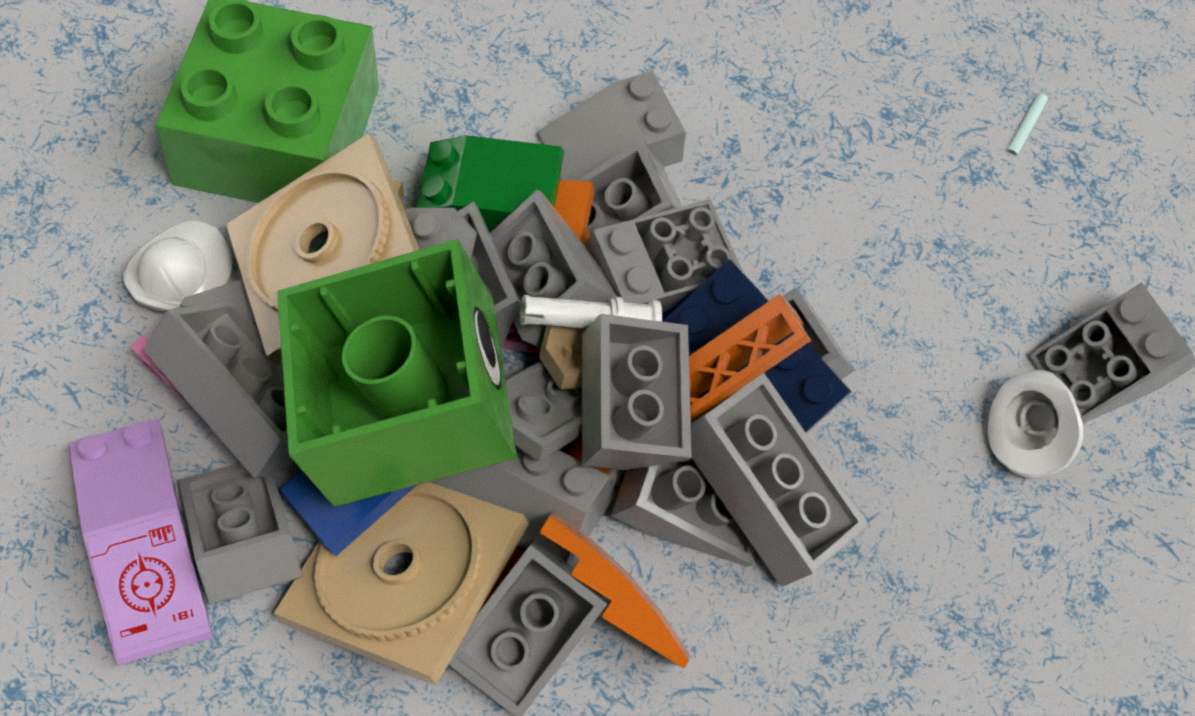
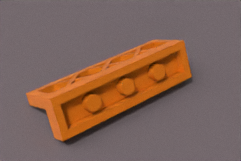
[689,294,811,422]

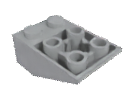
[585,199,743,313]
[1030,282,1195,424]

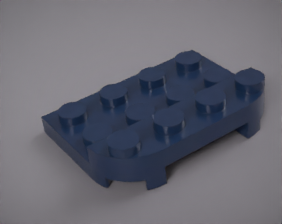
[662,259,852,434]

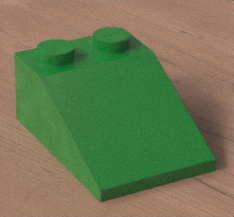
[416,135,564,232]

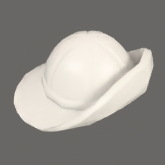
[123,221,232,311]
[987,370,1083,479]

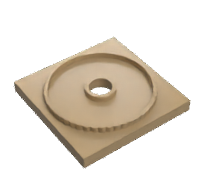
[226,133,420,364]
[273,482,529,685]

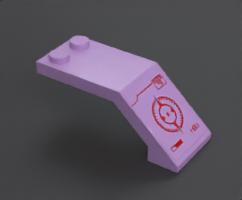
[68,418,213,666]

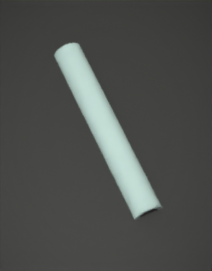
[1006,93,1048,156]

